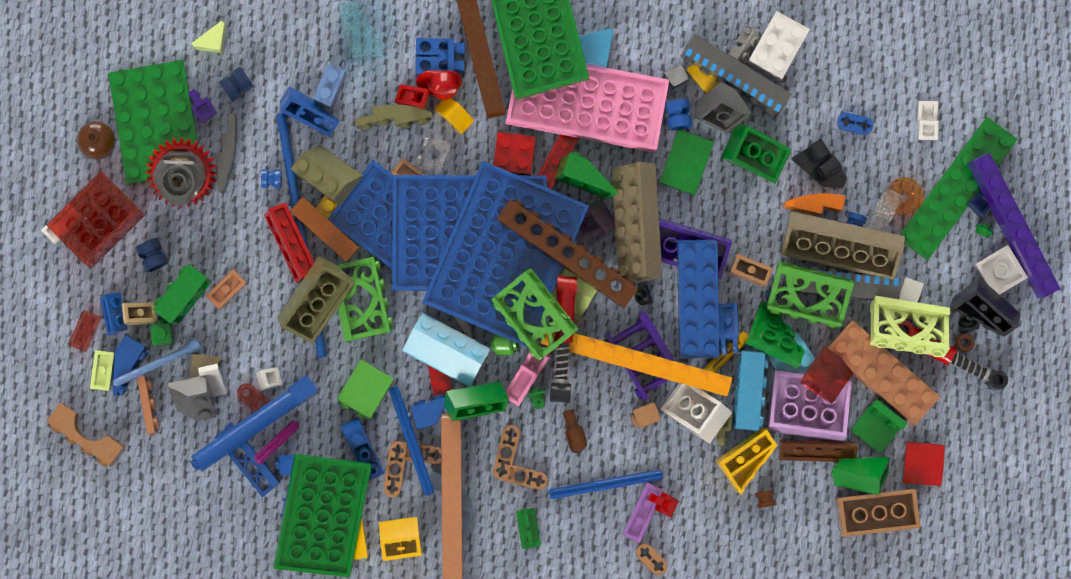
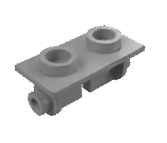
[728,27,760,64]

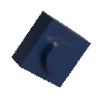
[966,190,990,217]

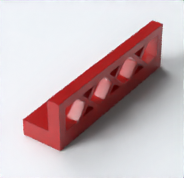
[264,202,314,284]

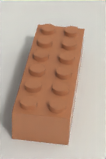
[825,320,940,426]

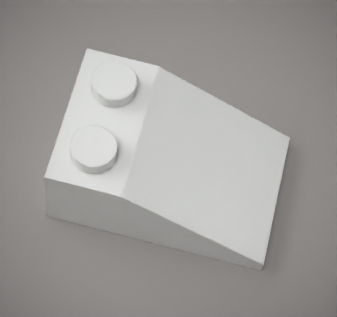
[660,383,732,444]

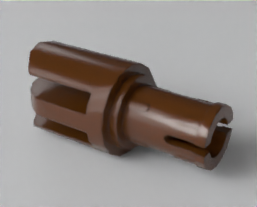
[562,409,587,454]

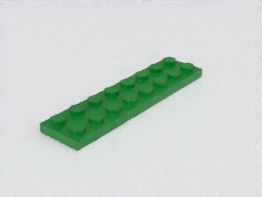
[899,117,1018,260]

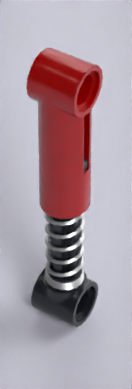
[550,276,577,403]
[898,321,1008,390]

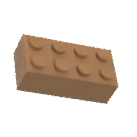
[835,489,921,537]

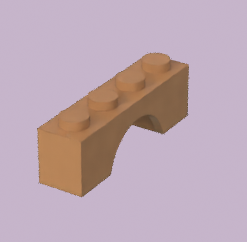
[46,403,126,467]

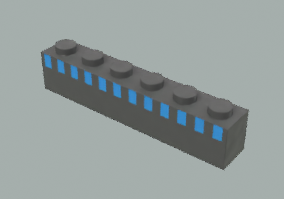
[680,34,792,116]
[783,264,901,301]

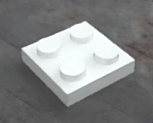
[974,245,1028,295]

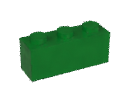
[444,382,509,421]

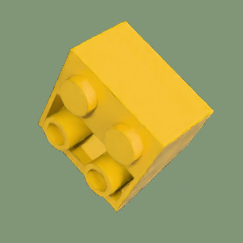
[379,517,423,561]

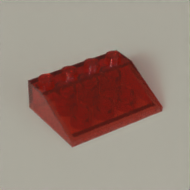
[46,171,146,269]

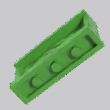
[336,256,394,342]
[766,261,854,328]
[491,268,579,360]

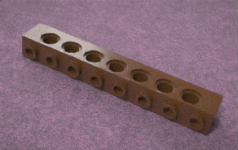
[497,199,638,309]

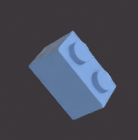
[313,64,347,110]

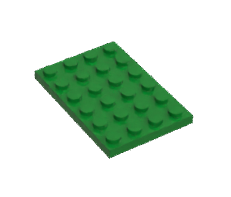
[491,0,590,100]
[108,60,199,185]
[273,453,371,577]

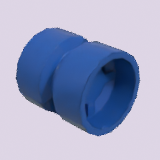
[665,99,693,130]

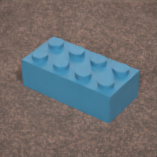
[733,351,768,432]

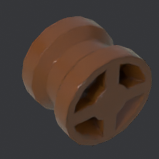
[755,489,777,508]

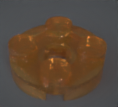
[885,177,924,216]

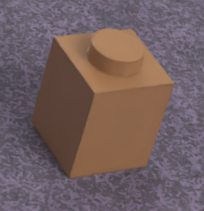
[630,402,661,429]

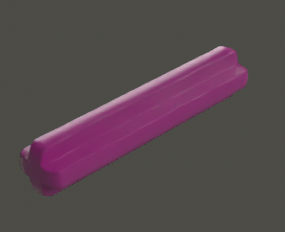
[254,420,300,464]

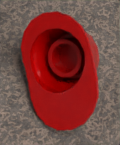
[416,70,462,100]

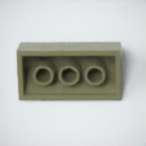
[277,256,355,344]

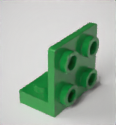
[851,399,908,453]

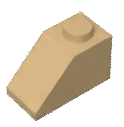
[122,302,157,325]

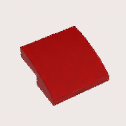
[902,441,945,486]

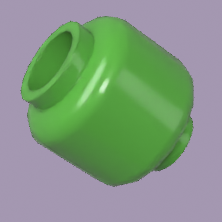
[490,334,520,356]

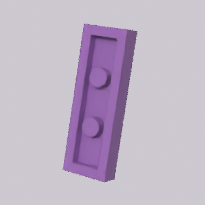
[622,482,664,543]

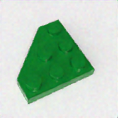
[745,301,805,368]

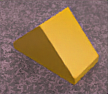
[434,98,475,135]

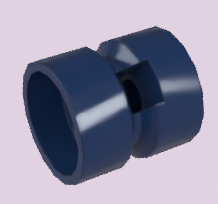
[218,67,255,102]
[135,238,169,273]

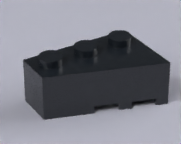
[950,277,1021,337]

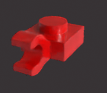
[648,492,679,518]

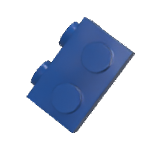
[100,292,128,335]

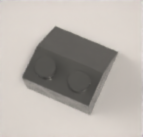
[697,82,751,134]
[167,375,216,421]

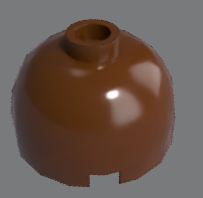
[77,121,116,160]

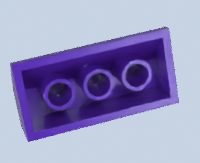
[659,218,732,280]

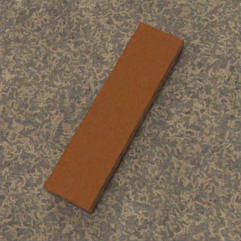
[290,197,360,262]

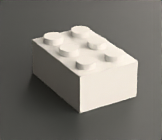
[747,11,810,82]

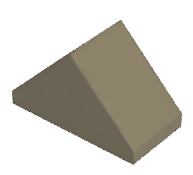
[189,354,224,378]

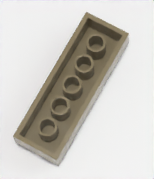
[612,162,662,283]
[781,211,905,280]

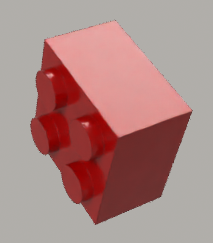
[493,132,536,176]

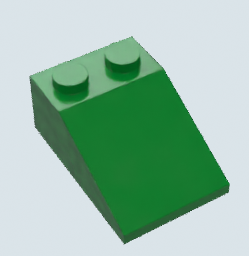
[721,124,792,184]
[554,152,617,200]

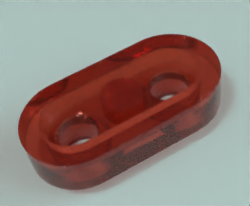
[237,383,270,412]

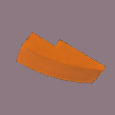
[783,193,845,216]

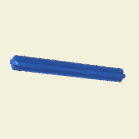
[389,386,434,496]
[549,470,663,499]

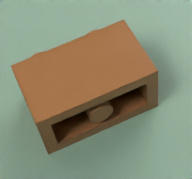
[728,254,773,288]

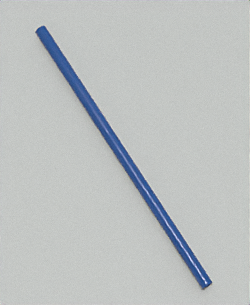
[276,113,327,358]

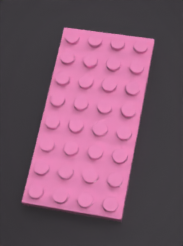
[506,64,669,153]

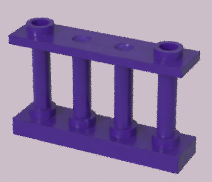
[604,311,676,401]

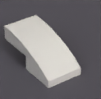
[918,101,939,140]

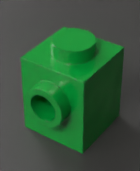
[150,321,175,346]

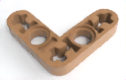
[493,425,548,490]
[384,441,442,497]

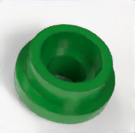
[975,222,994,238]

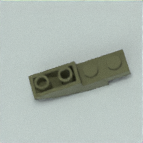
[355,104,433,131]

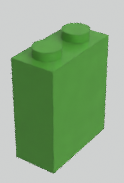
[337,359,395,420]

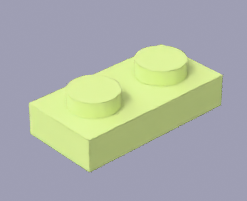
[90,350,115,391]

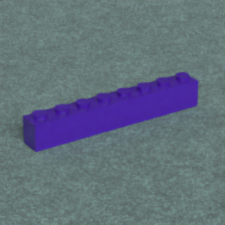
[967,152,1061,299]

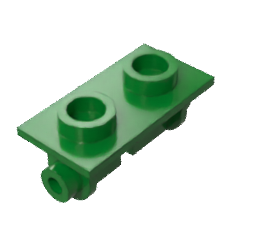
[527,388,546,409]
[516,508,541,549]

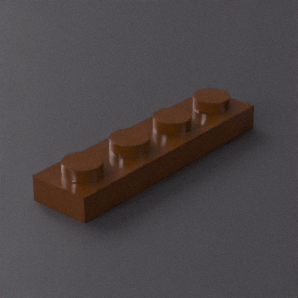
[778,440,858,462]

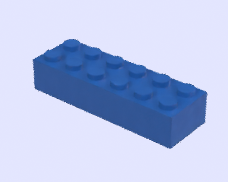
[677,239,719,359]

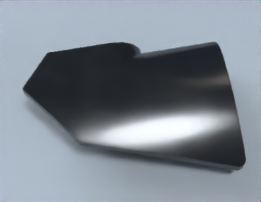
[791,138,847,188]

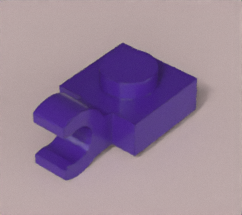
[188,89,218,124]

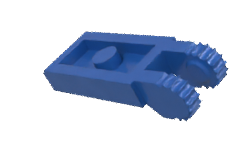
[718,302,739,355]

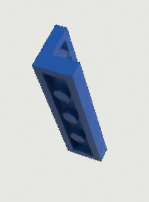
[214,422,281,497]

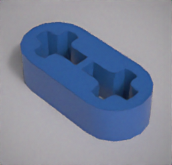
[837,113,873,135]

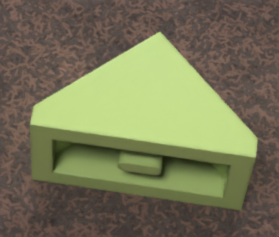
[191,21,227,53]

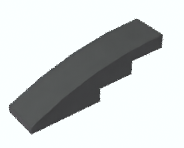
[215,113,237,193]

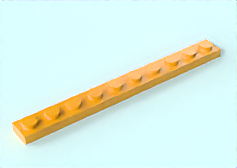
[541,333,732,396]

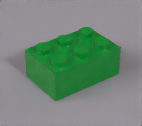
[153,264,212,327]

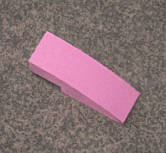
[505,353,552,407]

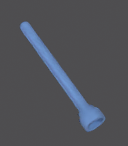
[113,338,202,386]

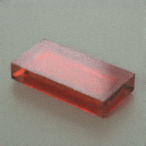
[67,310,102,352]

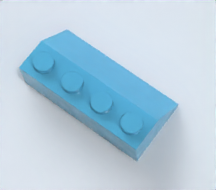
[402,312,490,387]

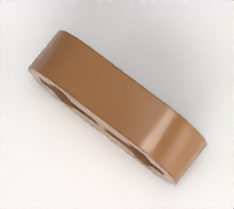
[636,544,667,575]

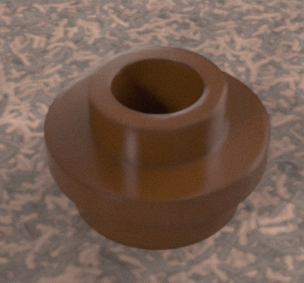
[955,333,974,352]

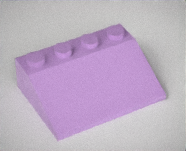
[766,370,852,442]

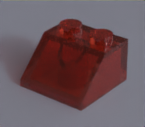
[800,346,854,404]

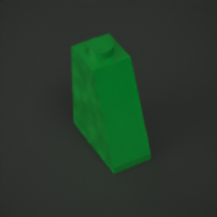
[831,457,890,495]

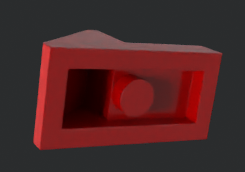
[394,85,430,109]

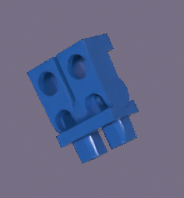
[416,38,464,77]

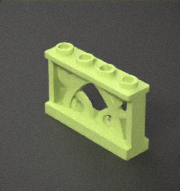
[870,296,950,357]

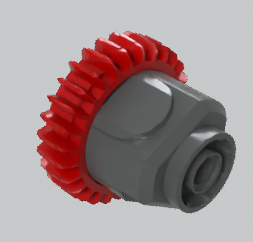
[145,137,217,208]

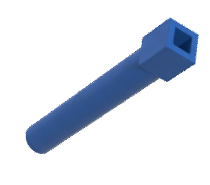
[190,375,318,472]

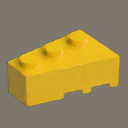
[715,427,777,494]

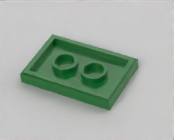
[659,129,714,196]

